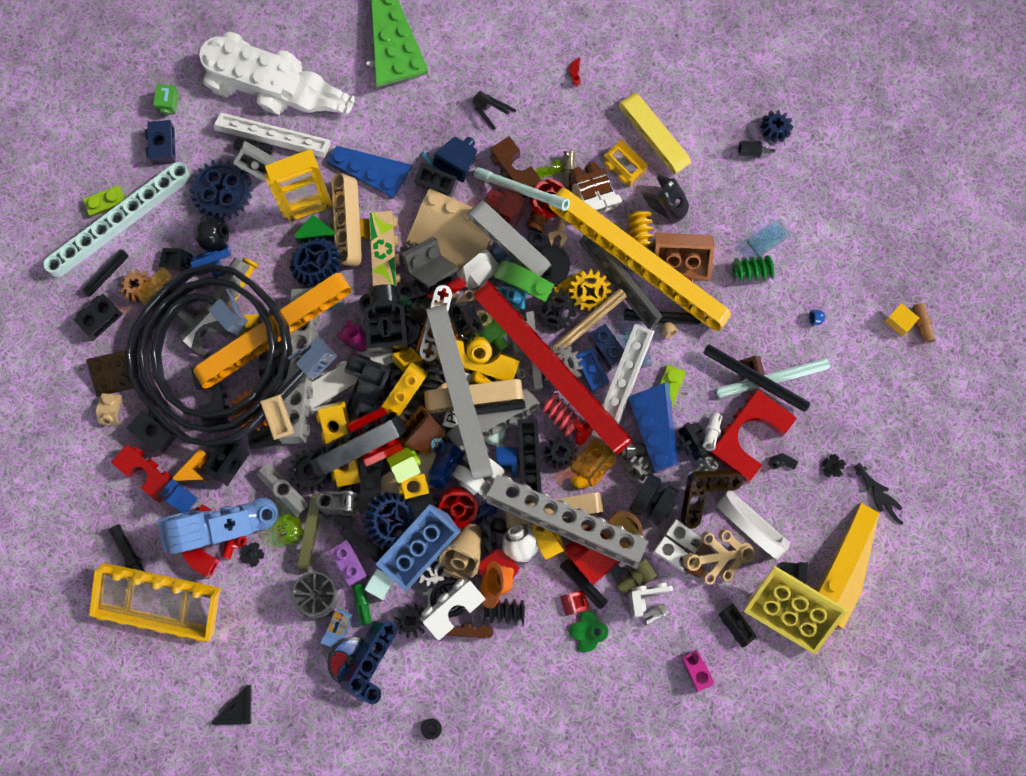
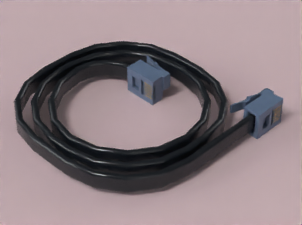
[126,263,337,448]

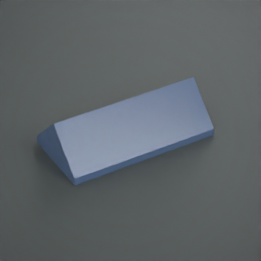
[375,504,461,591]

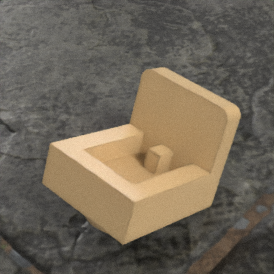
[96,393,123,426]

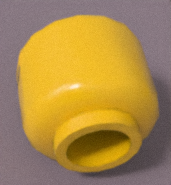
[465,336,492,365]

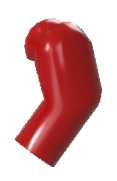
[221,536,247,559]

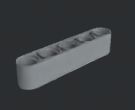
[467,200,551,277]
[447,389,541,452]

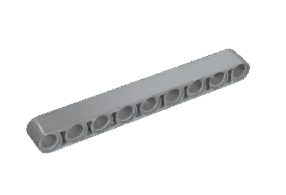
[426,304,493,480]

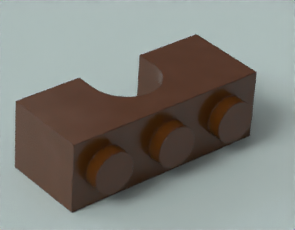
[489,136,542,199]

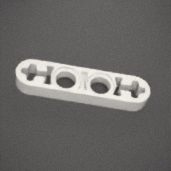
[419,285,452,361]

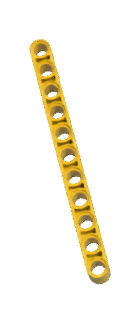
[549,188,731,331]

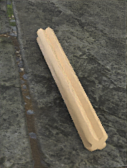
[550,289,627,356]

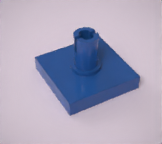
[190,243,232,279]

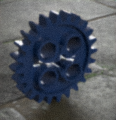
[189,159,253,220]

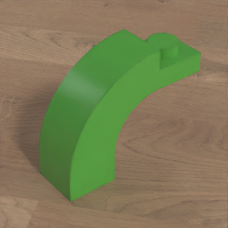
[492,260,554,302]

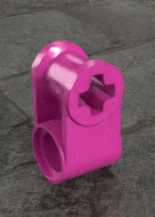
[335,320,367,351]

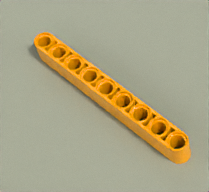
[193,273,352,388]

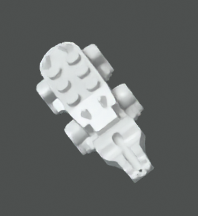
[199,32,355,116]

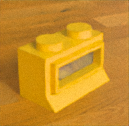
[603,139,648,187]

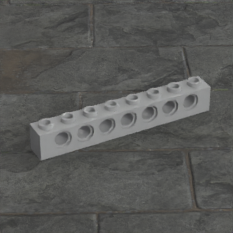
[278,288,320,444]
[486,474,649,569]

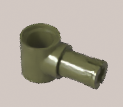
[617,559,658,594]

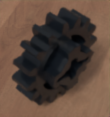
[534,288,577,331]

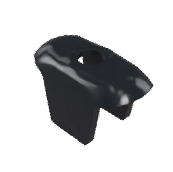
[643,175,689,223]

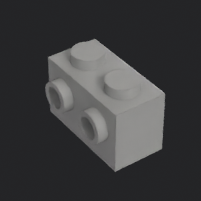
[233,141,279,182]

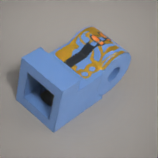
[321,608,352,648]

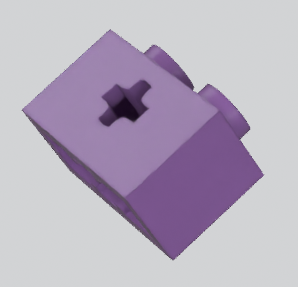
[330,540,369,587]

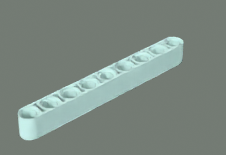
[44,162,191,277]

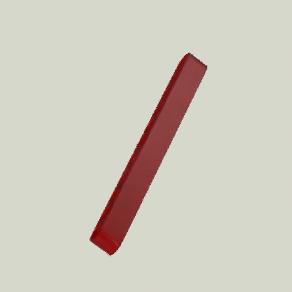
[473,280,633,455]

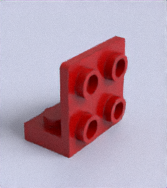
[347,407,404,467]

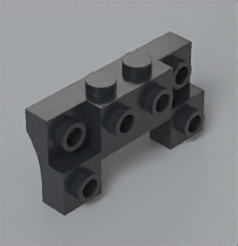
[330,351,391,429]

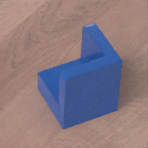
[496,447,517,477]

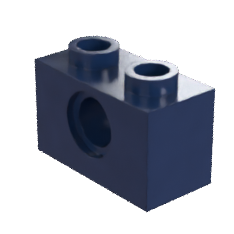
[145,120,176,164]
[588,324,624,371]

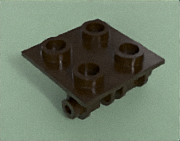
[86,350,134,397]

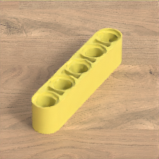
[619,92,691,174]

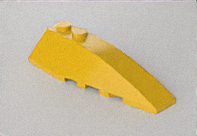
[816,503,879,629]

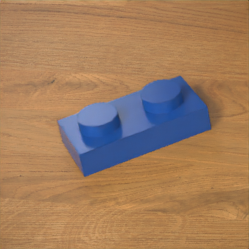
[576,348,610,392]

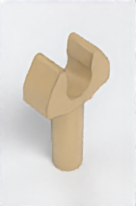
[548,217,568,248]

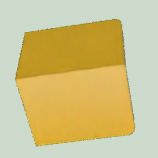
[884,304,919,337]

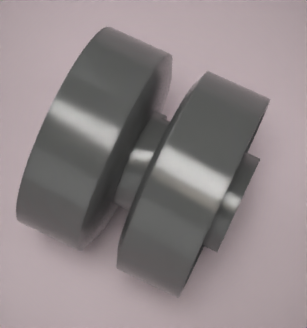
[292,572,338,620]

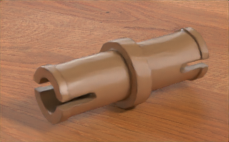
[913,303,936,344]

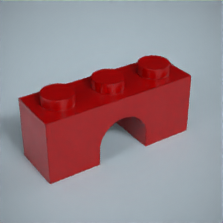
[111,444,173,503]

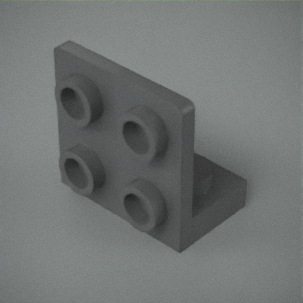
[401,237,459,287]

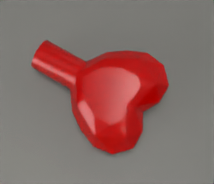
[573,420,594,445]

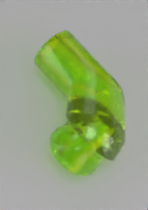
[535,160,563,177]

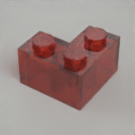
[484,189,525,229]

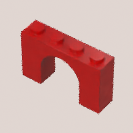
[709,390,797,483]

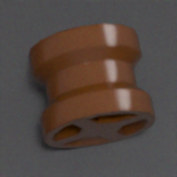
[525,211,549,233]

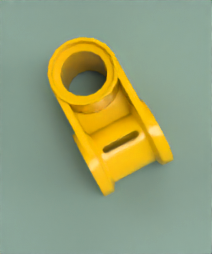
[532,523,565,560]

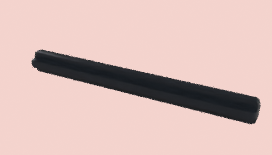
[703,344,810,412]

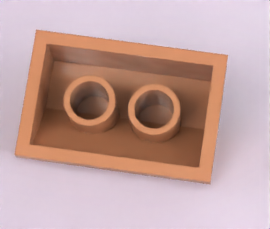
[653,233,715,280]

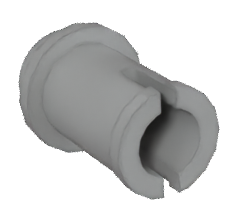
[643,603,669,626]

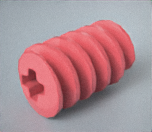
[541,392,583,437]

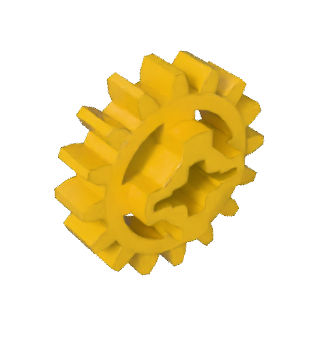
[569,268,611,312]

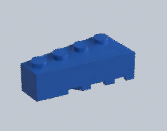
[628,383,679,472]

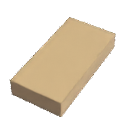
[260,394,294,440]

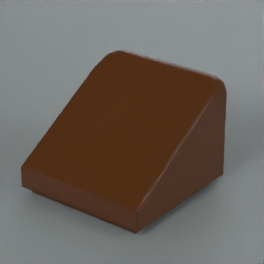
[739,355,765,380]

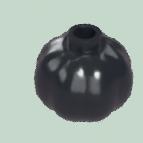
[194,215,229,251]

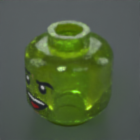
[275,514,303,545]

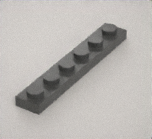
[579,235,662,329]

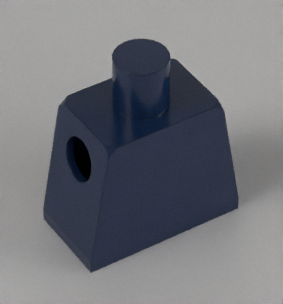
[432,137,477,183]

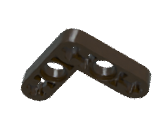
[681,470,743,529]

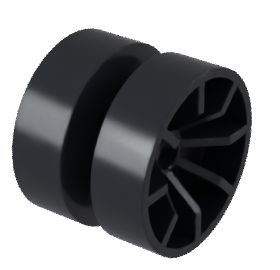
[629,473,680,527]

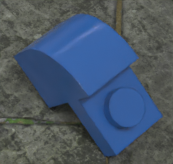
[159,479,198,513]

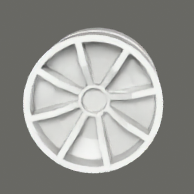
[451,454,505,500]

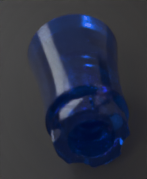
[426,442,464,489]

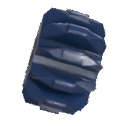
[760,110,793,143]

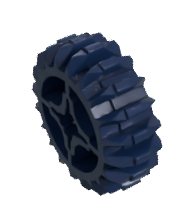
[289,237,342,288]
[361,492,415,547]

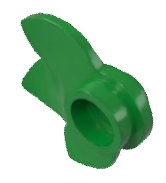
[568,611,609,652]

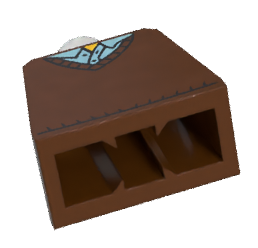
[399,406,446,454]

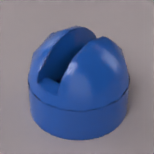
[809,310,826,325]

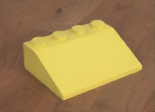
[744,566,848,655]

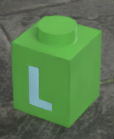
[153,84,179,116]

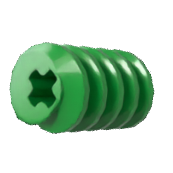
[732,255,775,282]

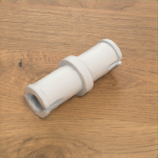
[702,413,723,451]

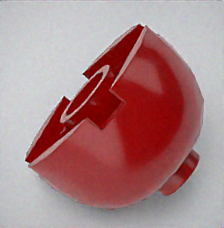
[529,179,566,219]
[437,487,478,528]

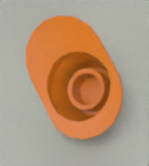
[480,561,514,608]

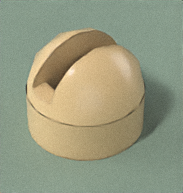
[661,322,678,339]

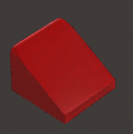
[560,590,589,616]

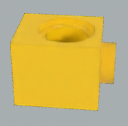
[398,474,430,500]

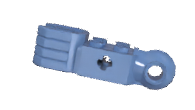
[157,498,278,554]

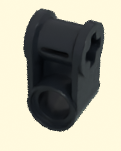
[448,301,483,341]

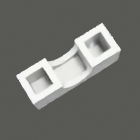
[419,578,485,641]

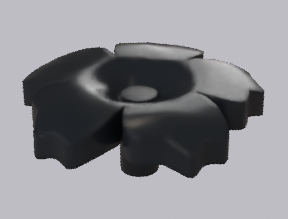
[821,454,846,478]
[240,542,265,567]

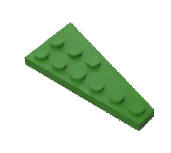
[370,0,429,88]

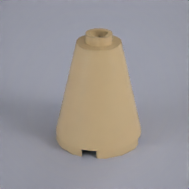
[439,524,483,579]

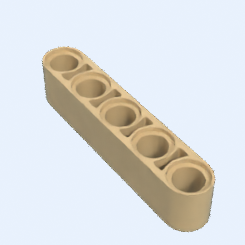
[331,173,362,267]
[424,379,524,413]
[504,492,604,529]

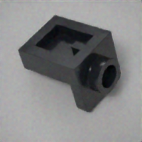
[159,248,193,271]

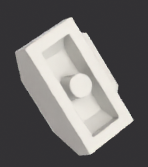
[456,249,499,290]

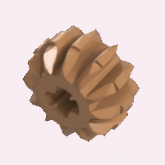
[119,269,153,303]

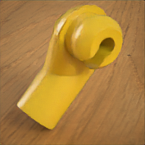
[571,467,599,489]

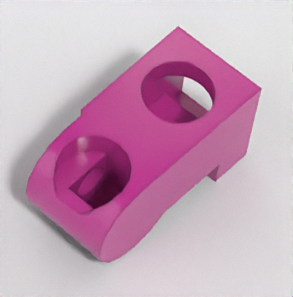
[681,650,715,693]

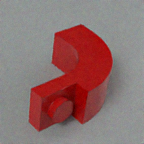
[181,504,220,578]

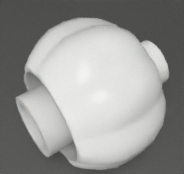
[502,525,539,562]

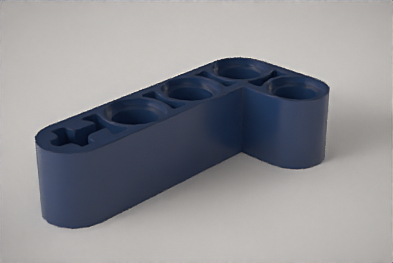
[340,619,397,705]

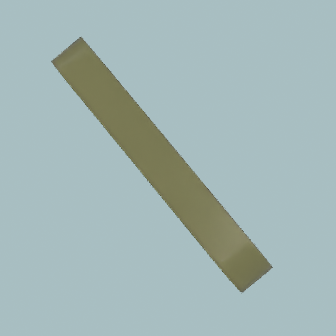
[298,493,321,572]

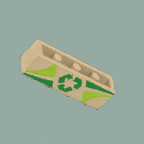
[369,211,401,286]

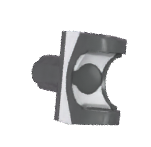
[175,306,229,359]

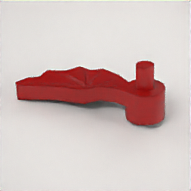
[569,58,581,86]

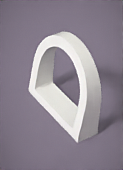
[716,491,790,560]

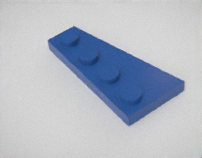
[327,146,412,199]

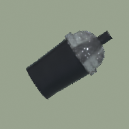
[738,140,775,159]

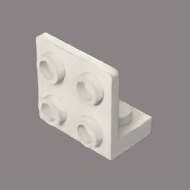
[628,583,673,618]

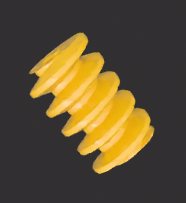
[628,211,654,251]

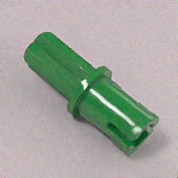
[352,584,372,626]

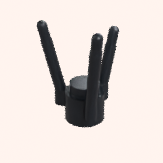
[472,91,516,130]

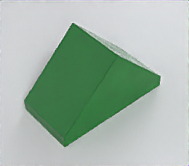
[295,214,335,244]

